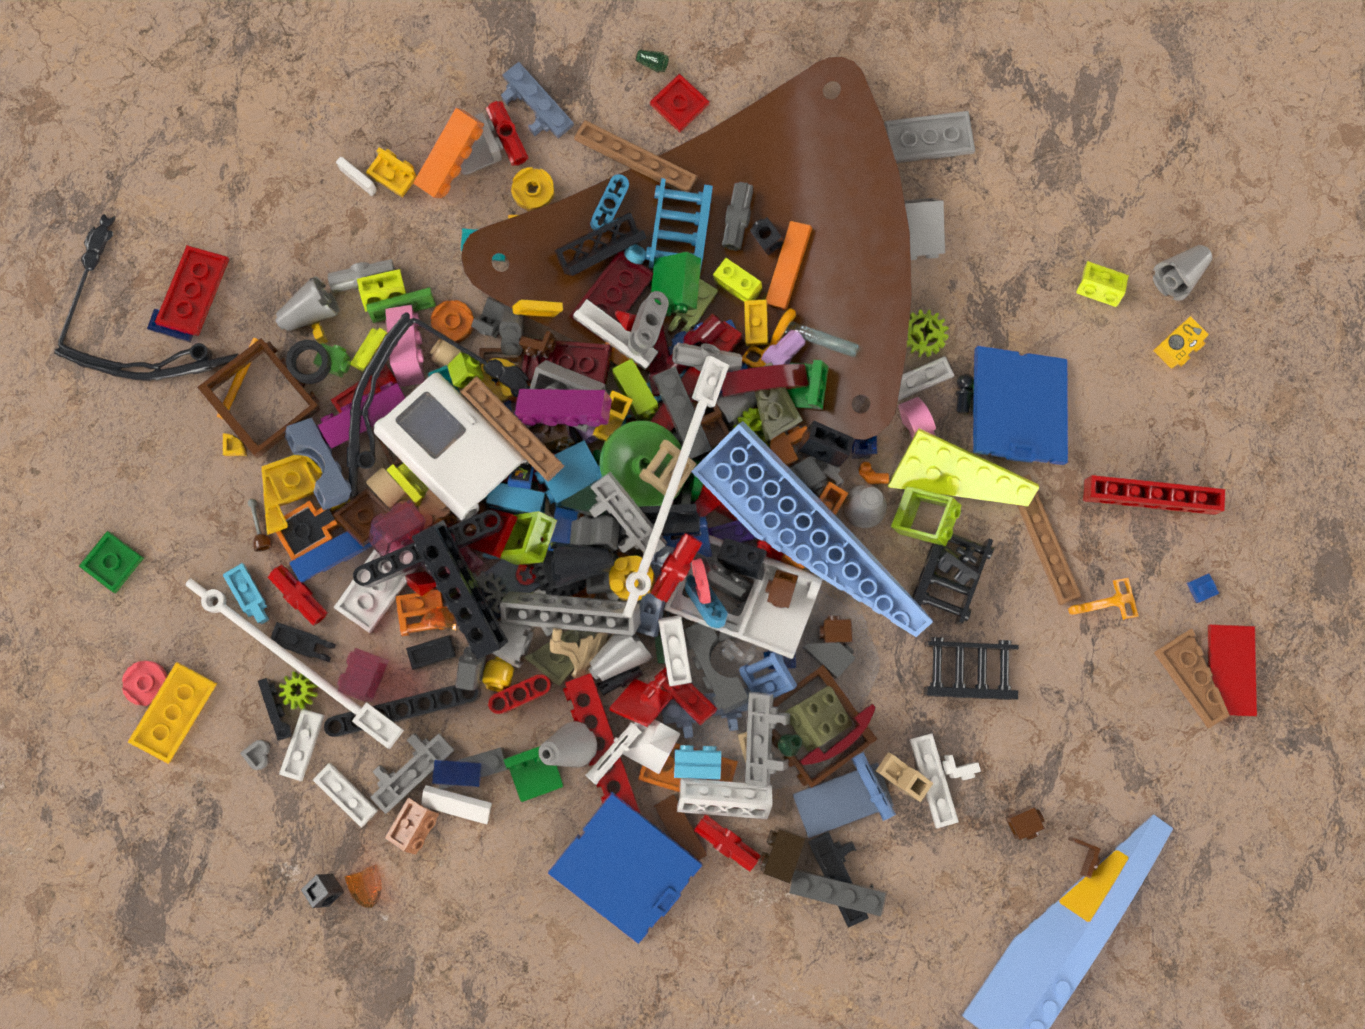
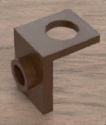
[1068,837,1101,878]

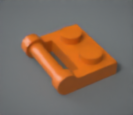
[395,589,447,637]

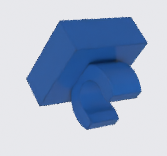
[1187,573,1219,603]

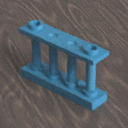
[645,178,713,272]

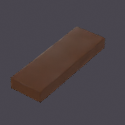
[654,794,707,860]

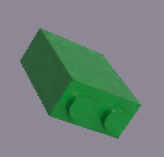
[651,252,701,316]

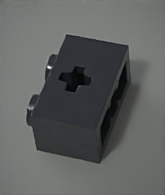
[799,421,854,468]

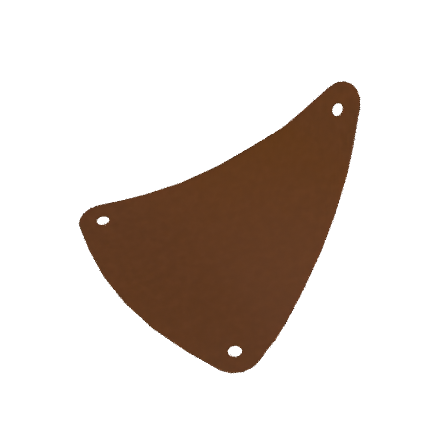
[461,57,912,440]

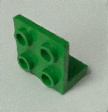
[786,360,829,410]
[503,746,564,802]

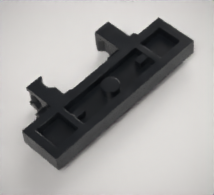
[808,831,874,928]

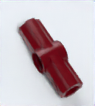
[665,313,727,374]

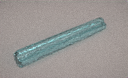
[784,322,859,357]

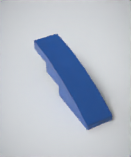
[289,532,382,583]

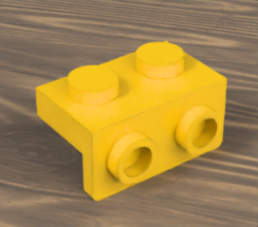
[366,147,417,198]

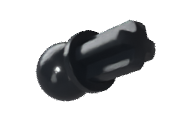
[955,374,974,414]

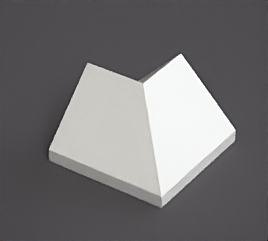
[623,719,681,774]

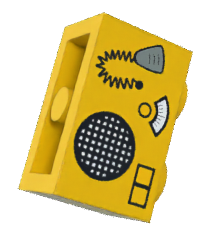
[1153,316,1209,369]

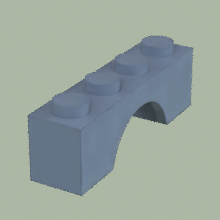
[285,418,352,510]

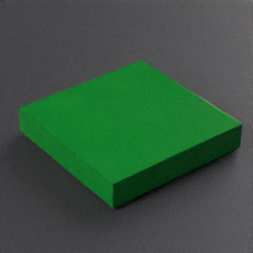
[79,531,144,593]

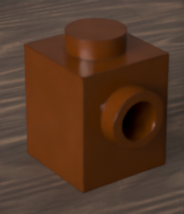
[765,569,798,608]
[818,615,853,644]
[1005,806,1045,840]

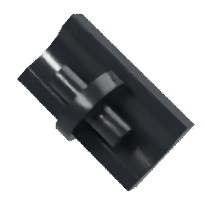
[937,546,980,585]

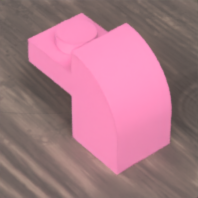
[898,397,936,439]

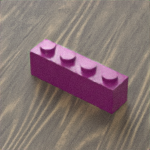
[318,381,406,449]
[515,389,612,427]

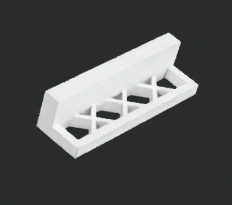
[573,299,658,370]
[677,778,772,819]

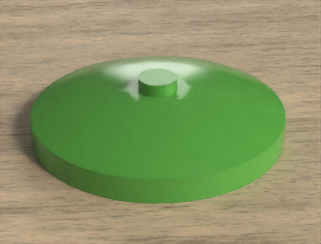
[600,421,685,506]

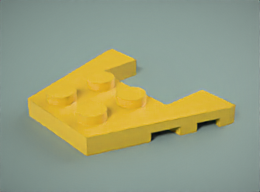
[261,455,351,535]

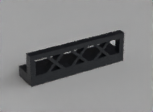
[555,213,647,276]
[606,504,701,538]

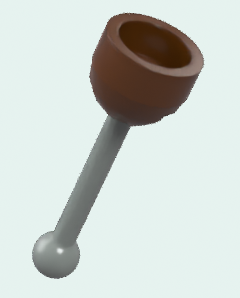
[248,499,272,552]

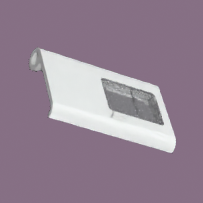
[374,373,527,521]

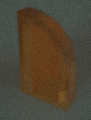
[420,606,457,630]
[344,865,382,908]

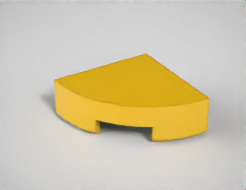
[311,322,328,344]
[223,433,247,456]

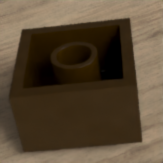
[758,826,806,884]

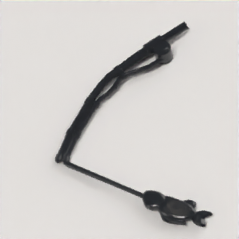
[54,214,239,381]
[347,312,530,496]

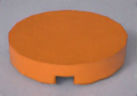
[431,300,474,343]

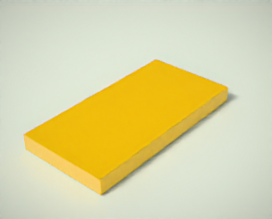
[128,662,218,764]

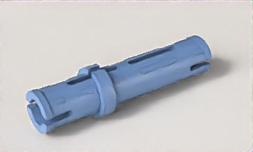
[851,752,896,821]

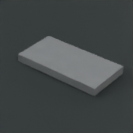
[884,111,975,163]

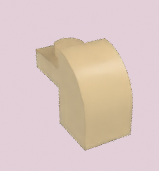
[366,467,417,519]
[876,752,933,802]

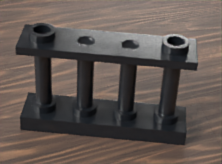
[912,523,994,625]
[923,637,1019,700]

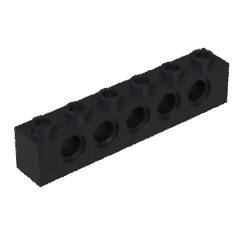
[412,520,508,660]

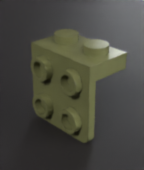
[785,686,852,752]

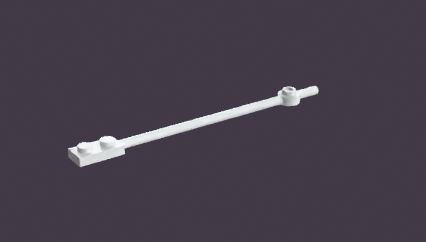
[622,356,729,618]
[186,579,404,749]

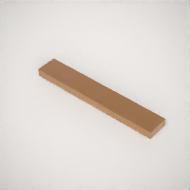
[574,120,697,192]
[460,376,564,482]
[1017,474,1082,605]

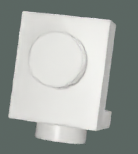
[943,755,981,780]

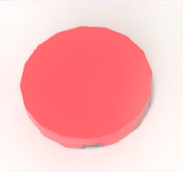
[692,558,711,604]
[122,661,168,706]

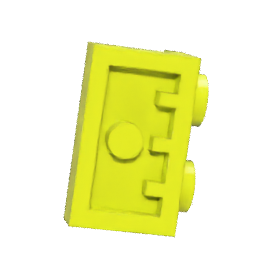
[1076,261,1129,307]
[350,328,387,372]
[387,463,429,507]

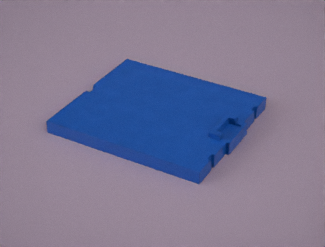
[973,346,1068,465]
[548,792,702,944]

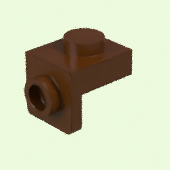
[519,331,556,358]

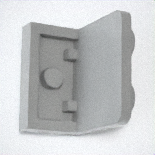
[460,112,503,175]

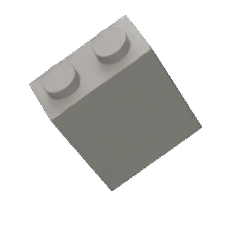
[904,198,945,260]

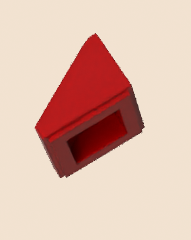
[615,310,636,332]
[405,571,436,597]

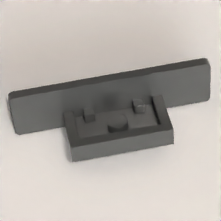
[688,552,753,602]

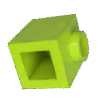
[447,352,484,389]

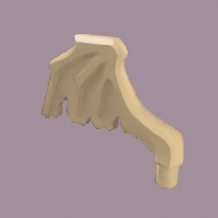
[550,628,614,679]

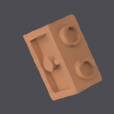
[385,797,439,855]

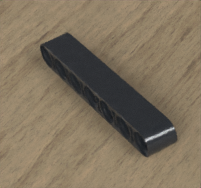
[353,510,504,588]
[324,685,481,737]

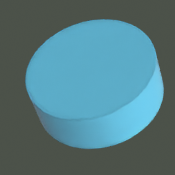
[624,244,646,264]

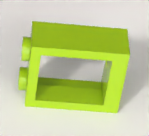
[612,358,658,421]
[891,486,962,546]
[500,511,557,565]

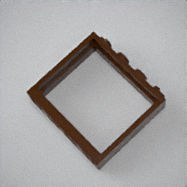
[197,338,321,459]
[772,665,878,788]

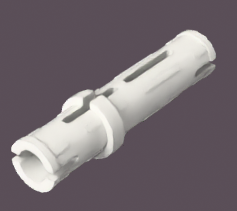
[586,723,642,785]

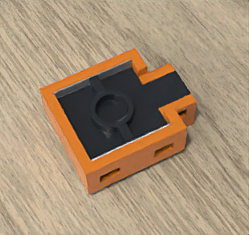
[276,501,341,561]

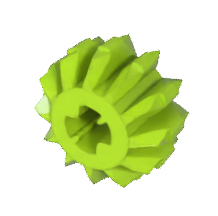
[279,671,319,709]

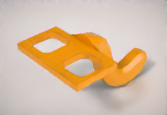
[742,308,796,368]
[1068,578,1139,620]

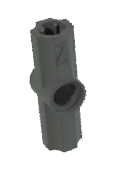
[722,182,754,251]

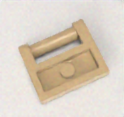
[639,440,696,497]

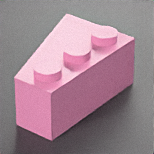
[385,305,425,387]

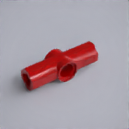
[485,101,529,166]
[650,533,702,602]
[267,564,328,626]
[694,814,761,872]

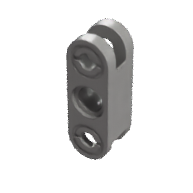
[627,291,669,356]

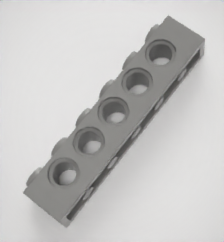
[500,591,641,635]

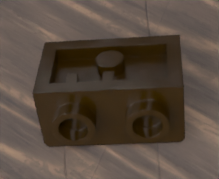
[525,423,575,452]

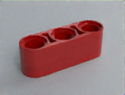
[488,674,552,714]

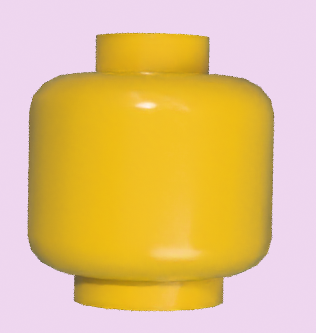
[482,657,514,692]

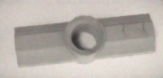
[327,259,395,293]
[672,343,742,373]

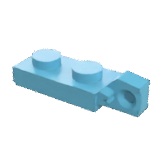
[223,563,269,624]

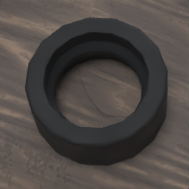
[286,339,332,384]

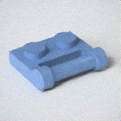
[739,652,797,698]

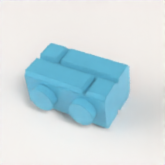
[674,745,721,779]

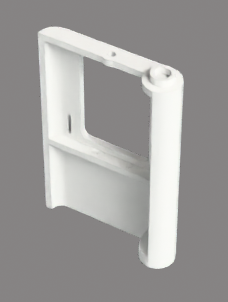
[664,532,823,659]

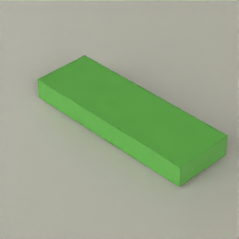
[366,287,436,323]

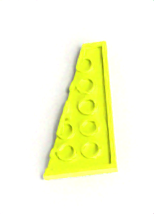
[888,428,1039,506]

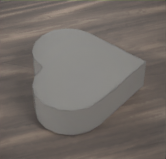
[240,740,270,770]

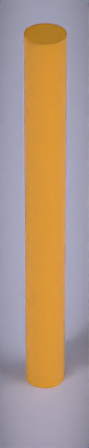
[216,337,259,420]

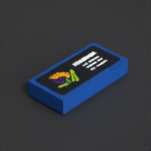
[508,461,534,489]

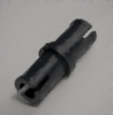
[597,665,643,696]

